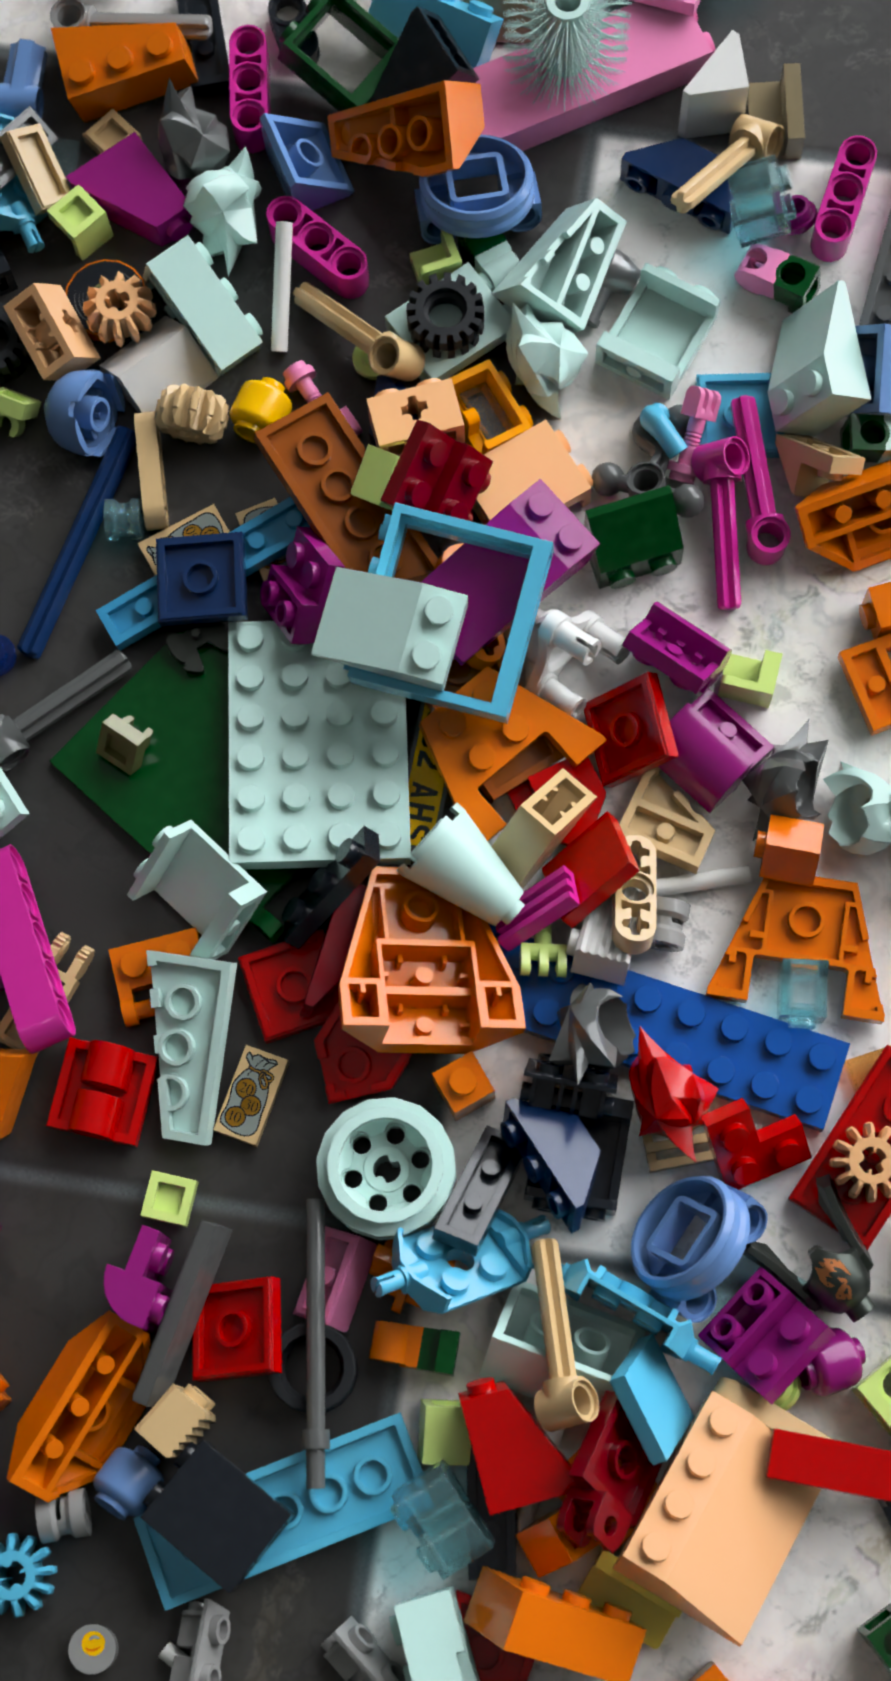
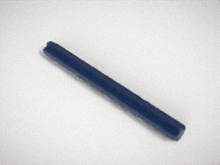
[17,426,136,659]

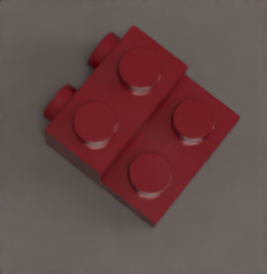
[380,419,494,541]

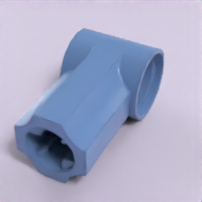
[0,39,48,119]

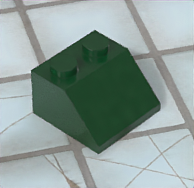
[584,485,684,589]

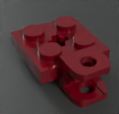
[557,1391,663,1552]

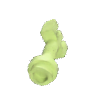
[520,924,567,978]

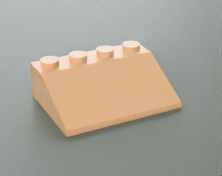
[612,1391,821,1647]

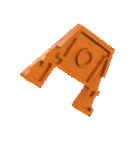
[419,666,607,842]
[706,876,885,1025]

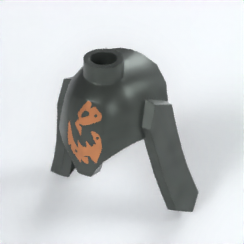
[743,1174,876,1323]

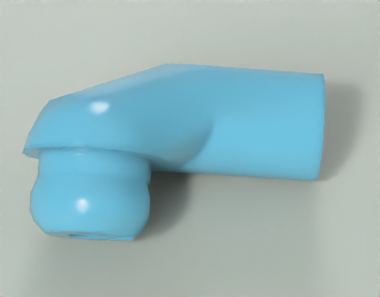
[640,403,688,459]

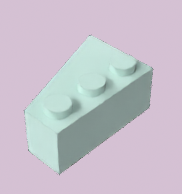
[491,198,627,333]
[389,1586,480,1681]

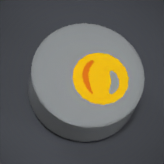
[68,1624,119,1674]

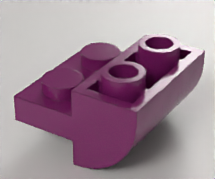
[260,526,345,644]
[622,601,732,694]
[658,689,775,813]
[104,1225,175,1335]
[697,1266,836,1405]

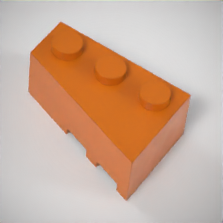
[51,23,199,123]
[463,1566,647,1681]

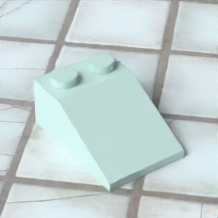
[767,280,872,437]
[311,567,468,692]

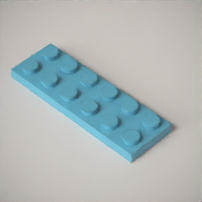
[133,1412,435,1611]

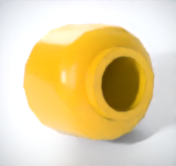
[229,377,292,443]

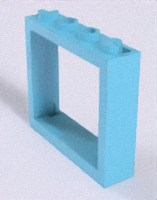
[343,502,554,724]

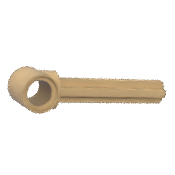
[671,114,785,214]
[293,282,425,382]
[532,1238,599,1432]

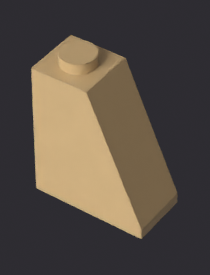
[492,768,597,889]

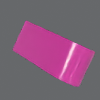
[229,24,271,153]
[810,135,877,262]
[266,196,370,299]

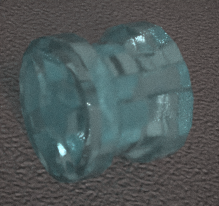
[104,498,144,542]

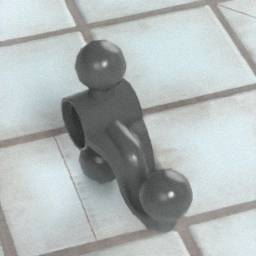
[591,405,705,518]

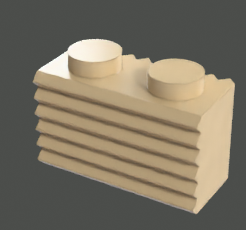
[134,1384,216,1459]

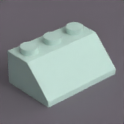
[478,1282,646,1404]

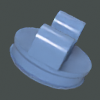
[414,135,542,245]
[631,1176,768,1323]

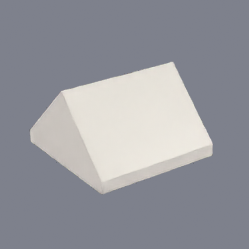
[677,30,749,139]
[99,316,218,413]

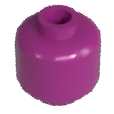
[799,1327,866,1397]

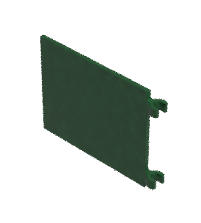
[50,624,302,944]

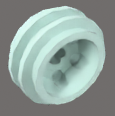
[316,1097,456,1241]

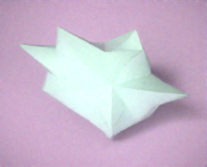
[183,146,261,277]
[507,303,588,419]
[823,761,891,855]

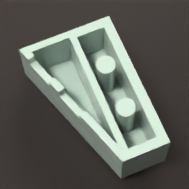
[143,235,263,378]

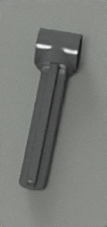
[0,650,132,772]

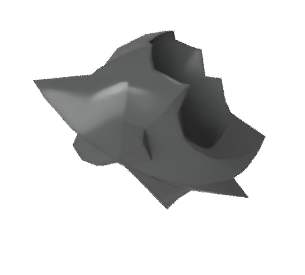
[157,77,230,197]
[742,719,829,841]
[549,983,636,1085]

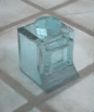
[777,958,829,1030]

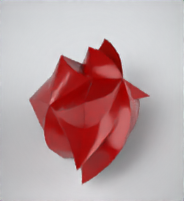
[629,1026,719,1162]

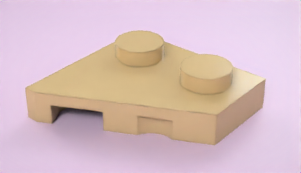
[619,767,715,874]

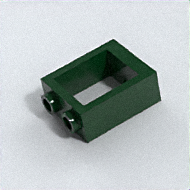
[277,0,399,112]

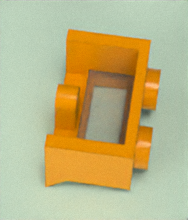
[450,359,533,455]

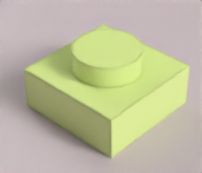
[140,1170,199,1228]

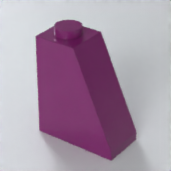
[66,132,194,247]

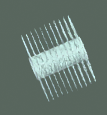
[503,0,632,111]

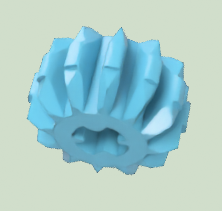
[0,1533,58,1618]

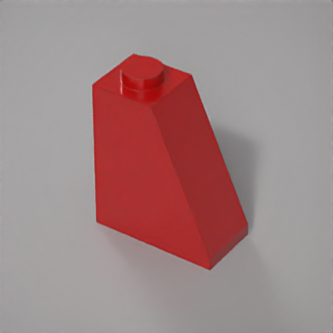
[458,1377,581,1515]

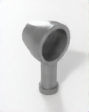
[586,249,641,328]

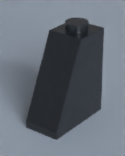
[369,6,479,103]

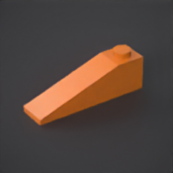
[327,80,485,177]

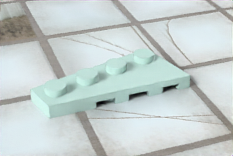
[146,950,237,1145]

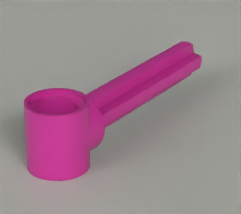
[730,395,791,565]
[691,436,750,610]

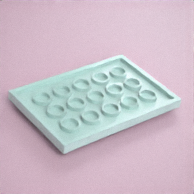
[228,621,411,870]

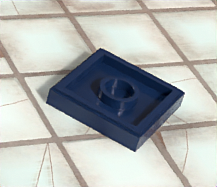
[156,532,248,627]

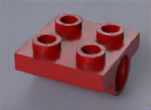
[46,1037,159,1148]

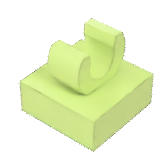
[0,387,42,437]

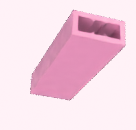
[473,2,715,151]

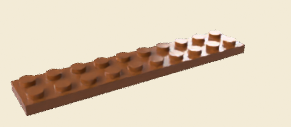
[253,392,564,804]

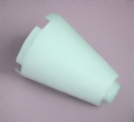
[396,802,525,926]

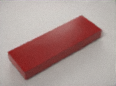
[765,1428,891,1502]

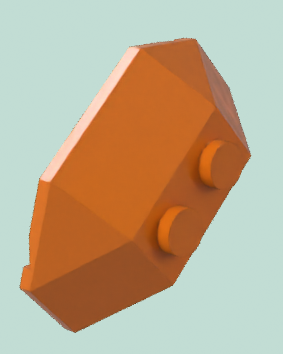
[795,460,891,572]
[6,1310,151,1502]

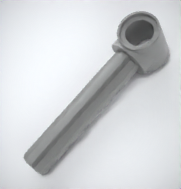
[50,0,213,40]

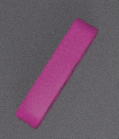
[0,844,76,1054]

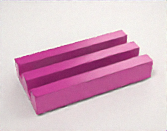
[496,865,580,952]

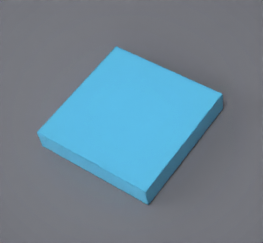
[696,373,785,458]
[610,1334,694,1465]

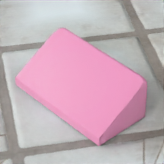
[293,1226,377,1333]

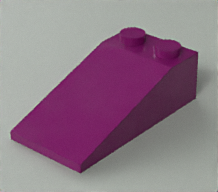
[420,478,600,666]

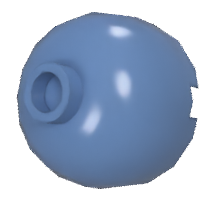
[44,370,125,457]

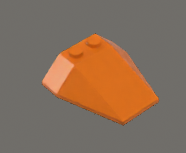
[338,866,526,1054]

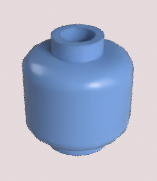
[93,1445,164,1520]

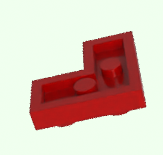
[701,1098,812,1190]

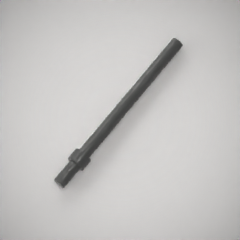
[301,1199,330,1489]

